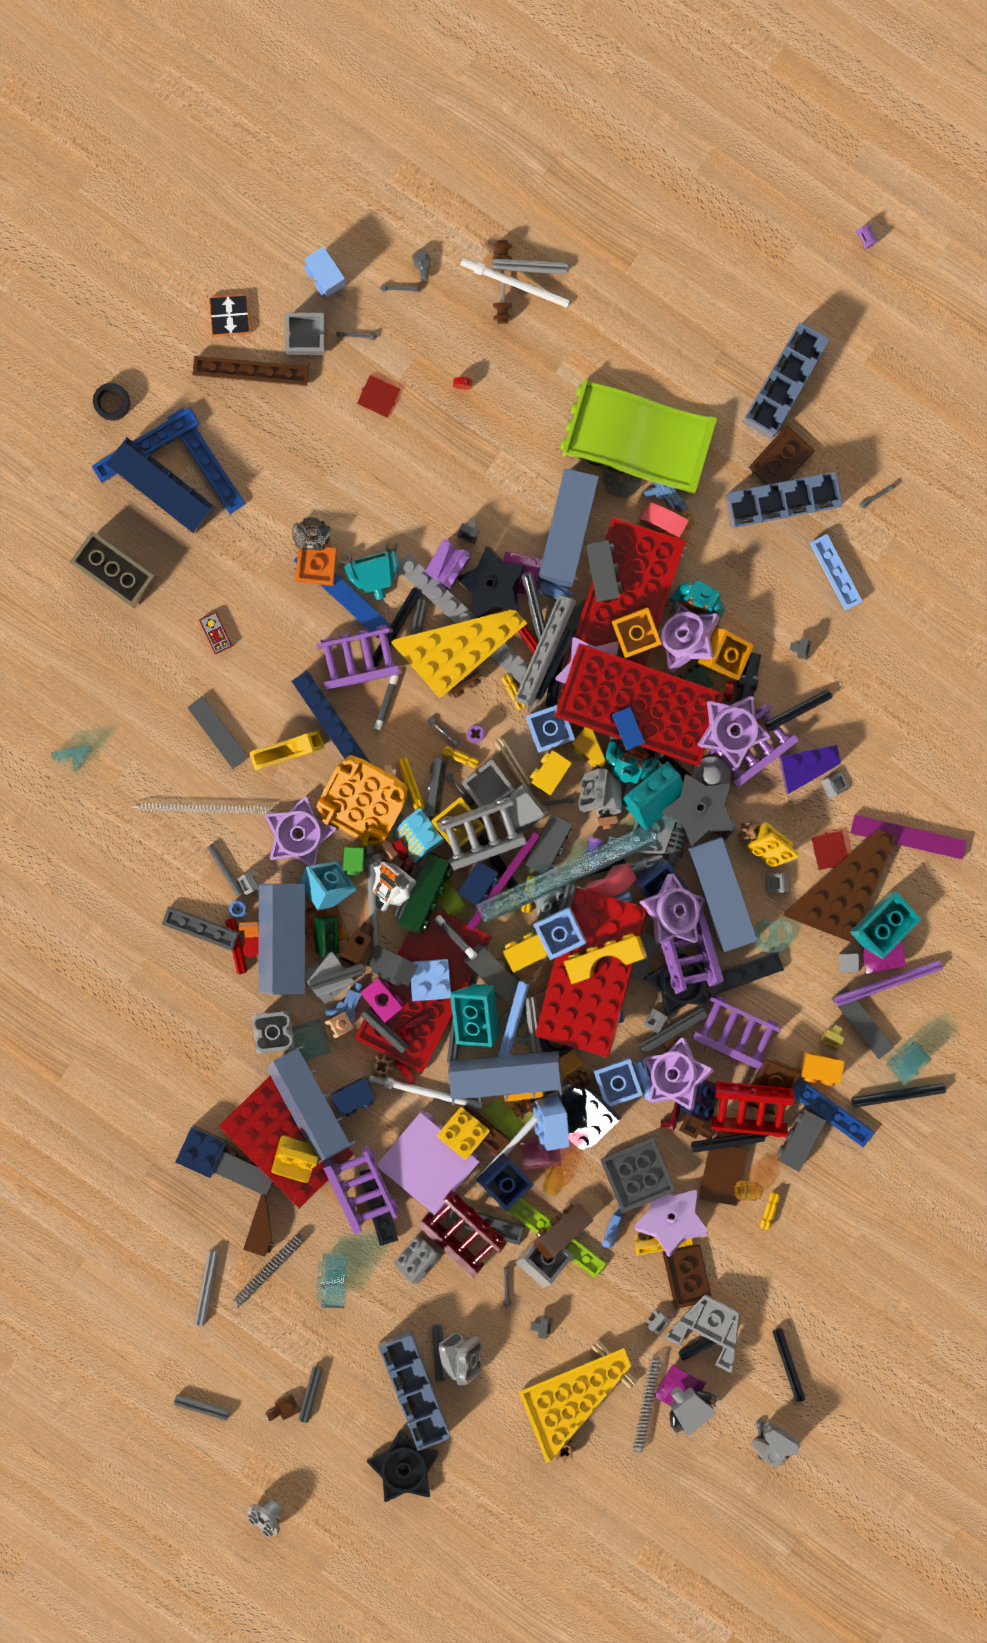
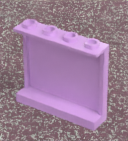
[376,1111,479,1215]

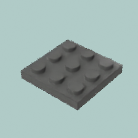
[600,1138,676,1214]

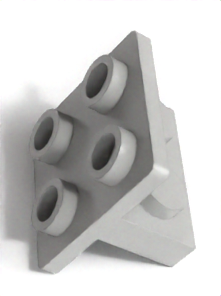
[394,1234,442,1284]

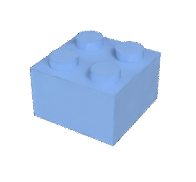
[304,246,346,298]
[526,705,575,753]
[534,906,586,960]
[411,959,451,1001]
[593,1057,643,1107]
[533,1096,569,1151]

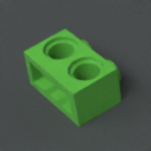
[343,847,365,875]

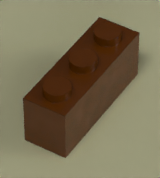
[533,1203,594,1260]

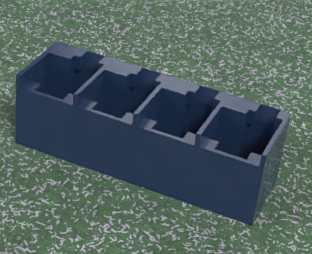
[106,437,216,534]

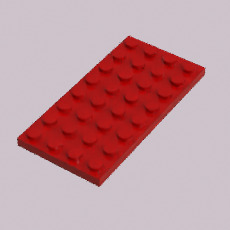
[566,517,686,666]
[554,643,724,766]
[535,888,647,1057]
[354,908,492,1073]

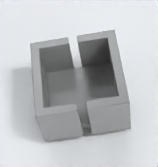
[285,313,325,355]
[461,760,515,808]

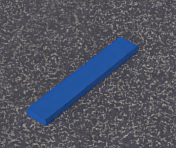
[92,408,201,483]
[167,408,246,515]
[294,556,391,639]
[793,1077,874,1147]

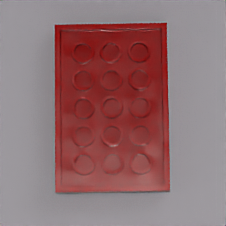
[218,1076,354,1209]

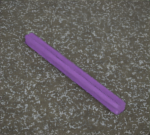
[834,960,943,1006]

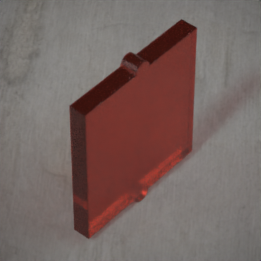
[357,375,401,418]
[811,831,848,870]

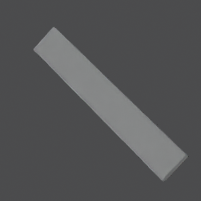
[514,594,576,707]

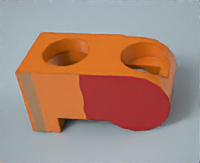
[239,921,259,958]

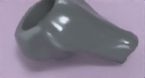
[412,250,431,281]

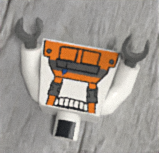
[367,851,416,911]

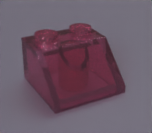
[520,1138,562,1170]

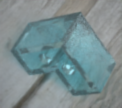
[885,1041,931,1086]
[317,1253,346,1308]

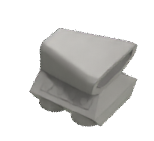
[578,769,622,817]
[498,783,548,834]
[305,952,356,1004]
[251,1010,296,1053]
[439,1332,482,1385]
[751,1422,801,1468]

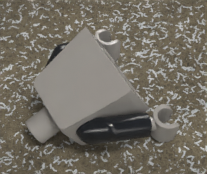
[669,1387,722,1437]

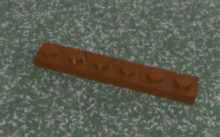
[192,356,309,386]

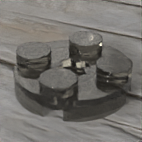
[603,466,641,498]
[292,517,331,551]

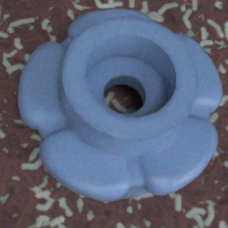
[229,900,247,918]

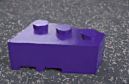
[778,745,841,794]

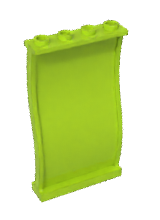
[560,379,717,494]

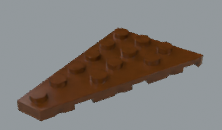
[783,829,896,943]

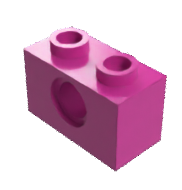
[360,977,403,1023]

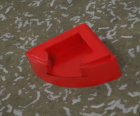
[392,839,408,861]
[393,1061,416,1084]

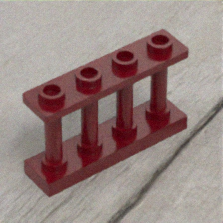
[417,1190,507,1278]

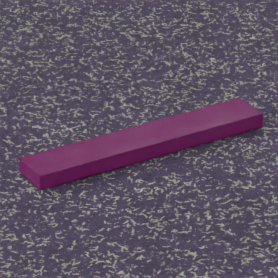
[850,815,967,860]
[467,832,540,930]

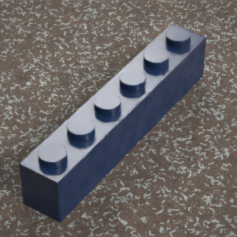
[291,670,371,763]

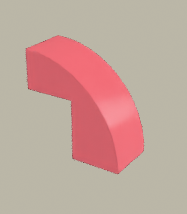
[639,502,689,538]
[583,863,637,898]

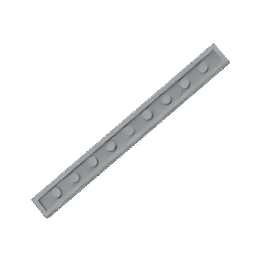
[398,554,529,684]

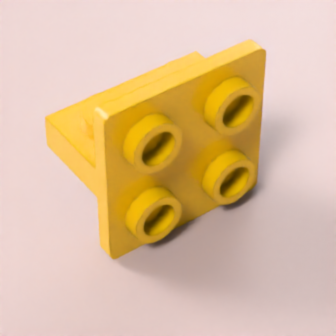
[746,822,799,868]
[437,1107,490,1160]
[271,1136,318,1183]

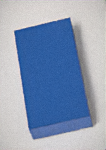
[611,707,645,750]

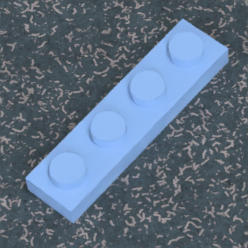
[809,534,863,611]

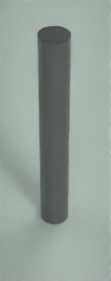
[207,844,244,896]

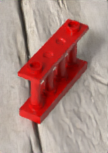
[711,1081,794,1137]

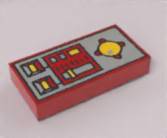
[199,612,233,655]

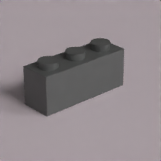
[586,540,623,602]
[525,814,573,875]
[366,944,418,986]
[463,944,520,1002]
[776,1109,826,1172]
[214,1148,272,1196]

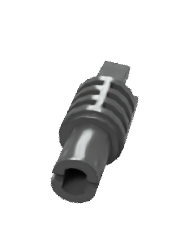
[665,822,687,866]

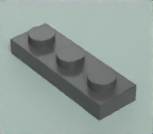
[425,758,448,817]

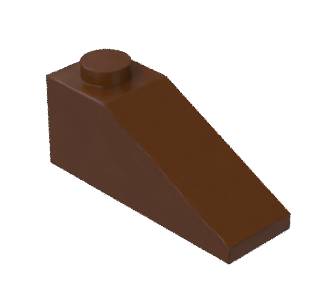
[243,1194,274,1257]

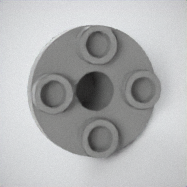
[692,757,731,786]
[534,887,565,920]
[247,1500,283,1538]

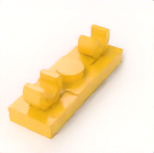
[634,1234,693,1256]

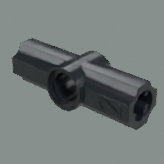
[735,652,761,703]

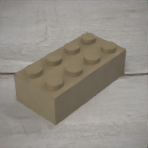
[70,531,157,609]

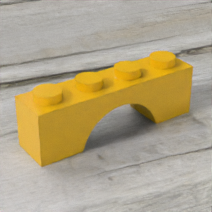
[564,934,647,984]

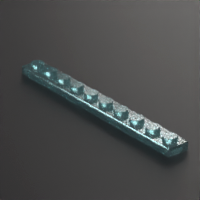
[476,827,658,923]

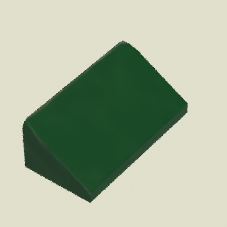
[314,916,339,957]

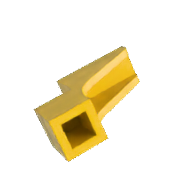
[571,725,605,768]
[249,730,325,770]

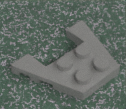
[604,782,675,854]
[664,1294,740,1373]

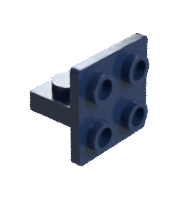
[680,1079,720,1121]

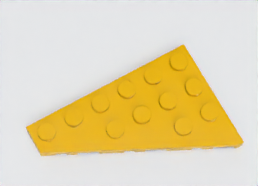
[391,610,527,699]
[519,1348,632,1463]

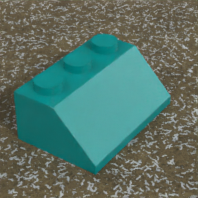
[621,761,683,831]
[850,891,922,959]
[450,984,500,1047]

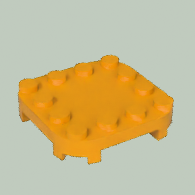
[316,755,408,847]

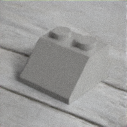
[515,1242,573,1288]

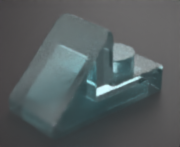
[51,746,92,772]

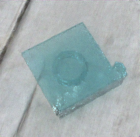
[292,1019,331,1061]

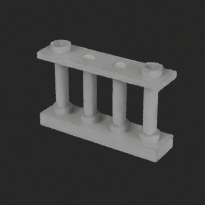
[437,797,526,870]

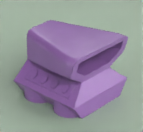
[424,538,471,589]

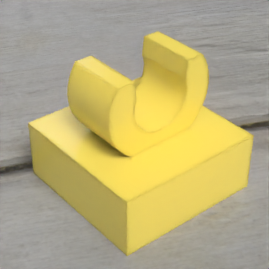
[820,1025,845,1049]

